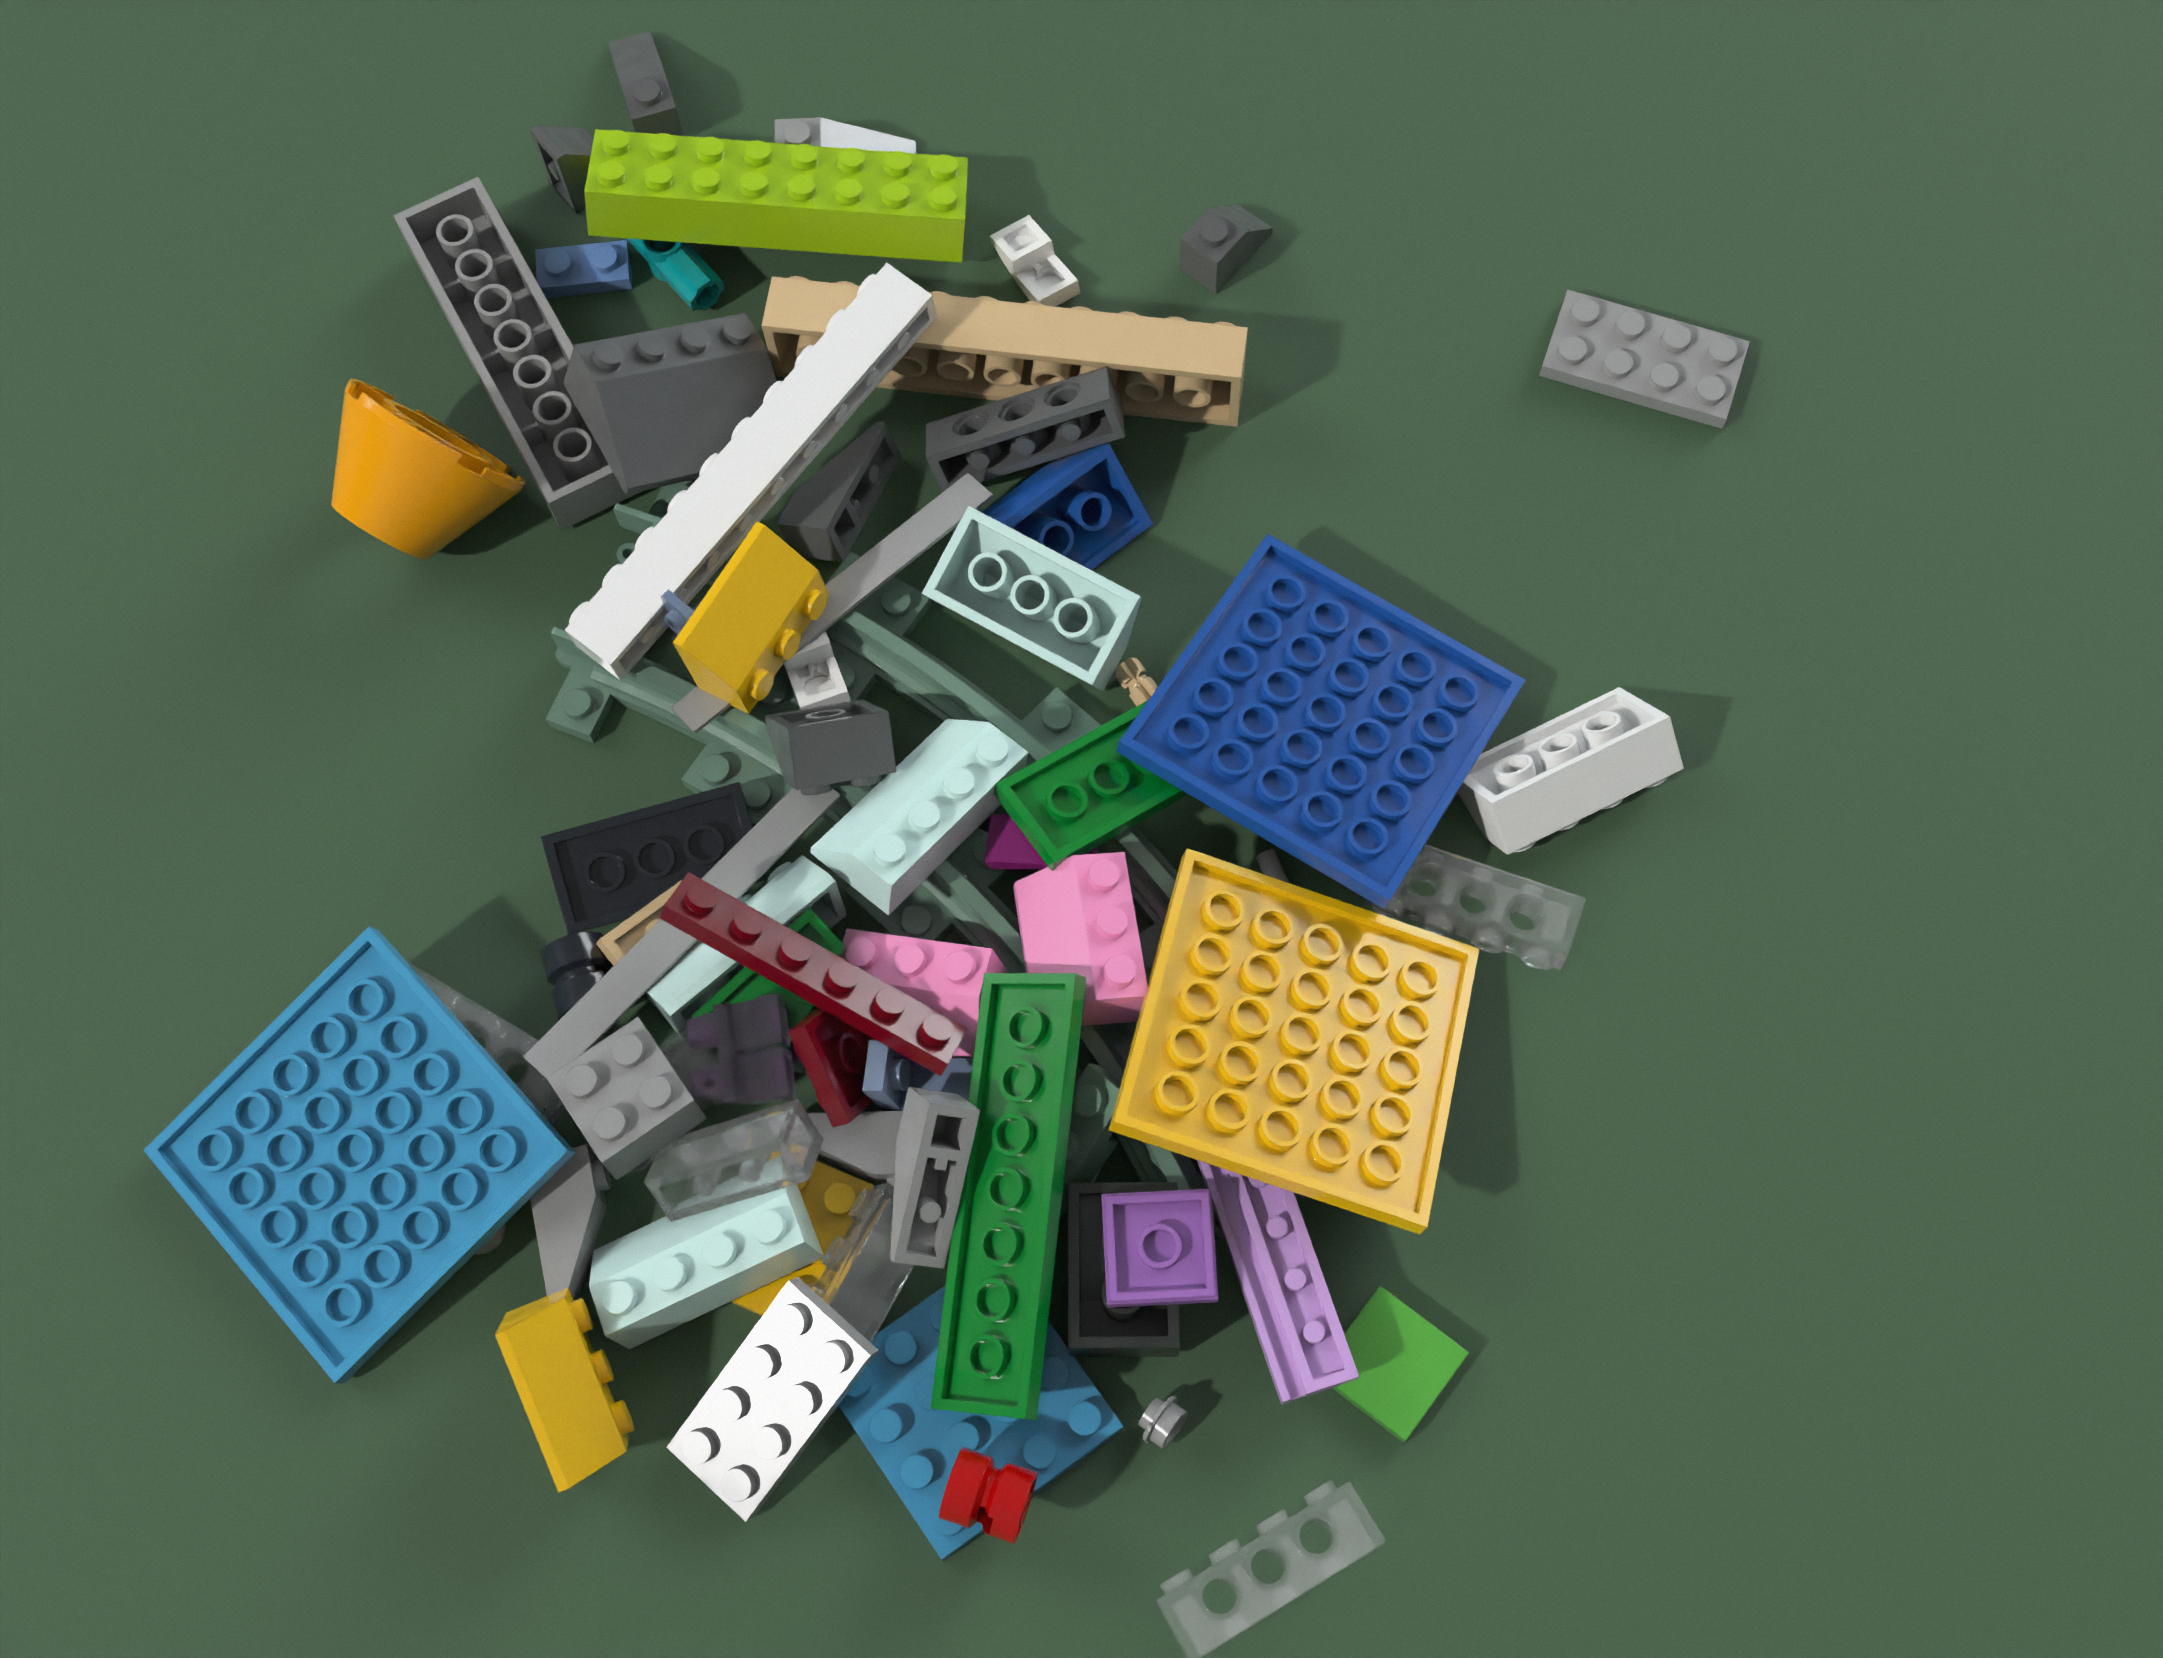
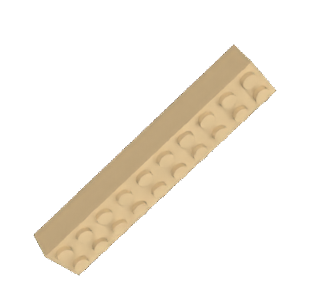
[761,276,1248,427]

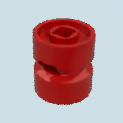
[939,1447,1038,1545]

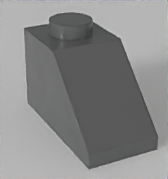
[530,125,594,214]
[1180,204,1273,294]

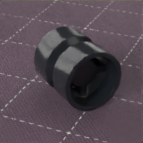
[540,931,613,1021]

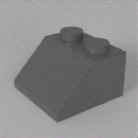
[765,699,896,795]

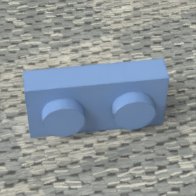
[535,240,632,298]

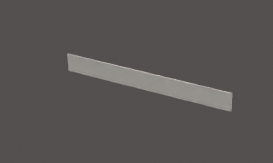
[671,473,993,734]
[523,788,841,1079]

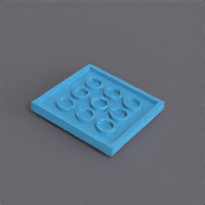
[838,1285,1123,1561]

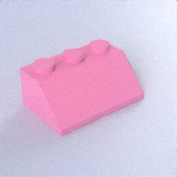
[1013,852,1148,1026]
[842,929,1009,1058]

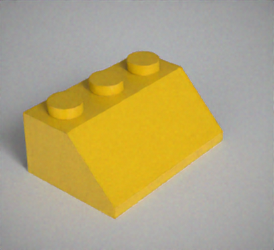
[673,521,829,714]
[495,1287,634,1493]

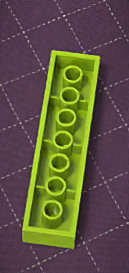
[584,129,968,263]

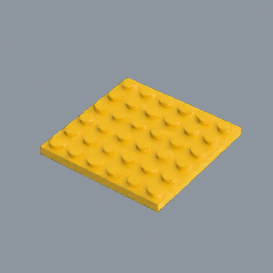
[1109,848,1479,1235]

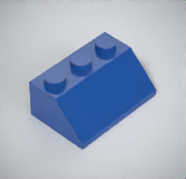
[981,443,1153,570]

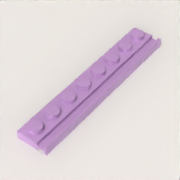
[1197,1160,1359,1405]

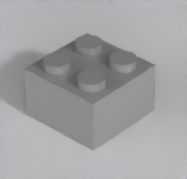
[547,1017,707,1180]

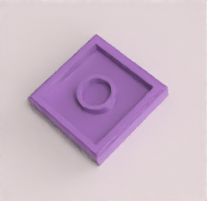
[1101,1189,1218,1308]

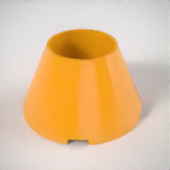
[331,379,526,560]

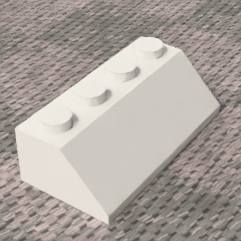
[1458,687,1684,855]

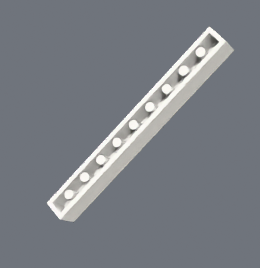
[565,263,936,681]

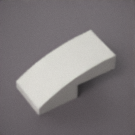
[990,215,1080,307]
[784,631,851,710]

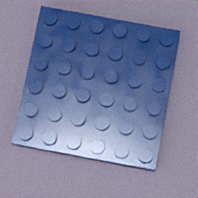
[1116,534,1526,910]

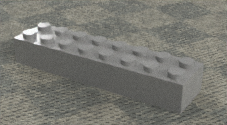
[393,177,642,531]

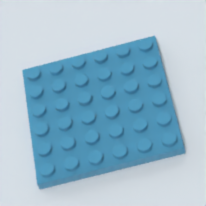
[143,926,576,1383]

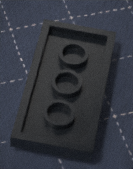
[541,782,768,935]

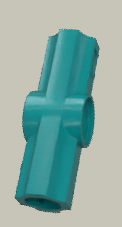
[626,238,725,311]

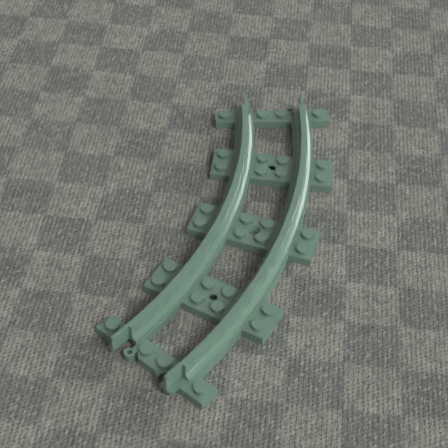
[545,481,1306,1239]

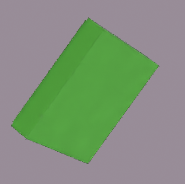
[1332,1286,1469,1443]

